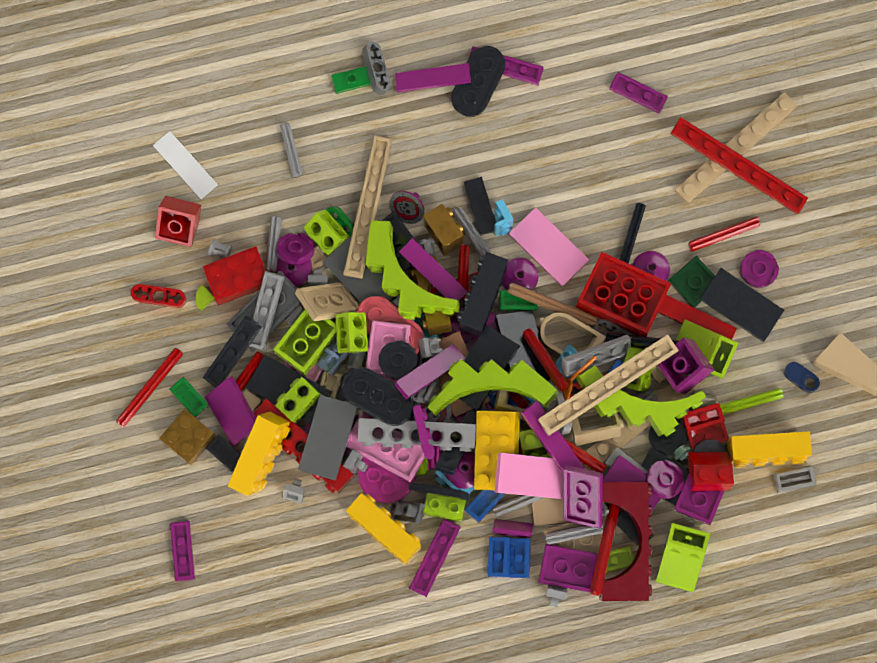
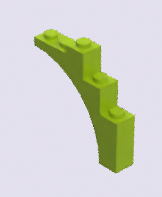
[366,220,460,320]
[428,359,559,416]
[576,366,706,437]

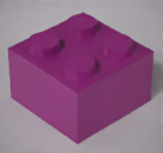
[658,337,714,394]

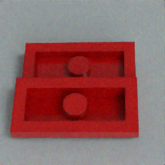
[683,403,729,449]

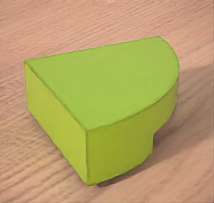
[196,284,215,311]

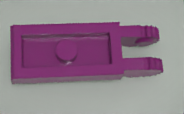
[413,405,435,460]

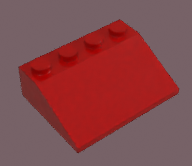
[576,251,671,337]

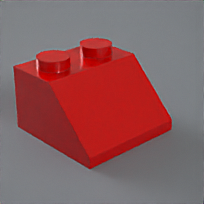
[155,196,202,247]
[688,452,734,491]

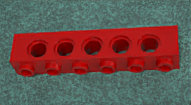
[254,399,354,494]

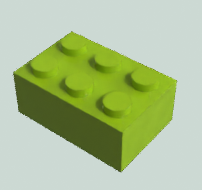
[273,309,337,377]

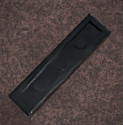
[202,316,262,388]

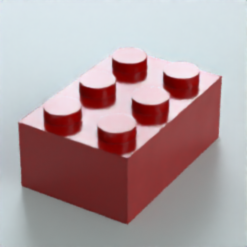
[203,246,266,306]

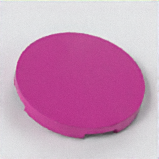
[358,457,416,503]

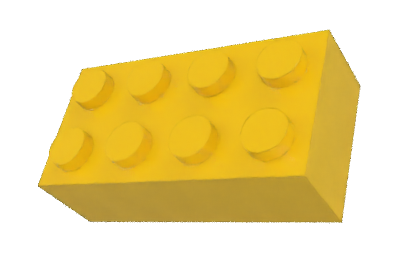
[474,411,520,490]
[228,412,290,496]
[726,431,812,468]
[346,493,421,566]

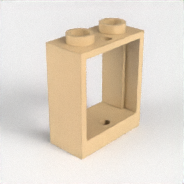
[571,407,624,446]

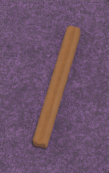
[508,283,598,327]

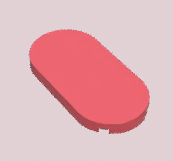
[357,296,424,355]

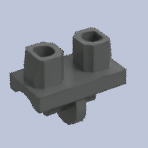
[389,500,425,524]

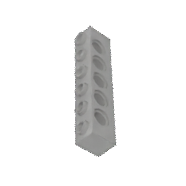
[358,418,476,452]

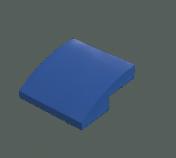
[488,537,531,579]

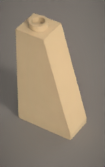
[812,333,877,396]

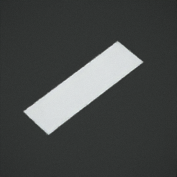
[153,131,218,199]

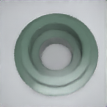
[673,445,692,462]

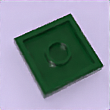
[668,255,715,308]

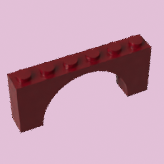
[599,481,652,601]

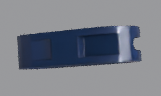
[784,362,820,393]

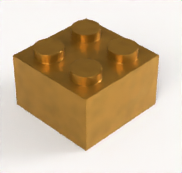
[423,204,465,256]
[159,409,216,466]

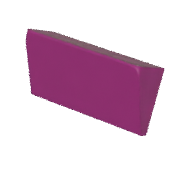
[493,519,533,538]

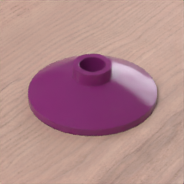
[632,251,670,281]
[275,257,312,287]
[502,258,539,291]
[445,451,475,489]

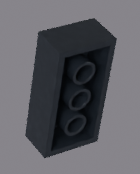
[457,252,508,337]

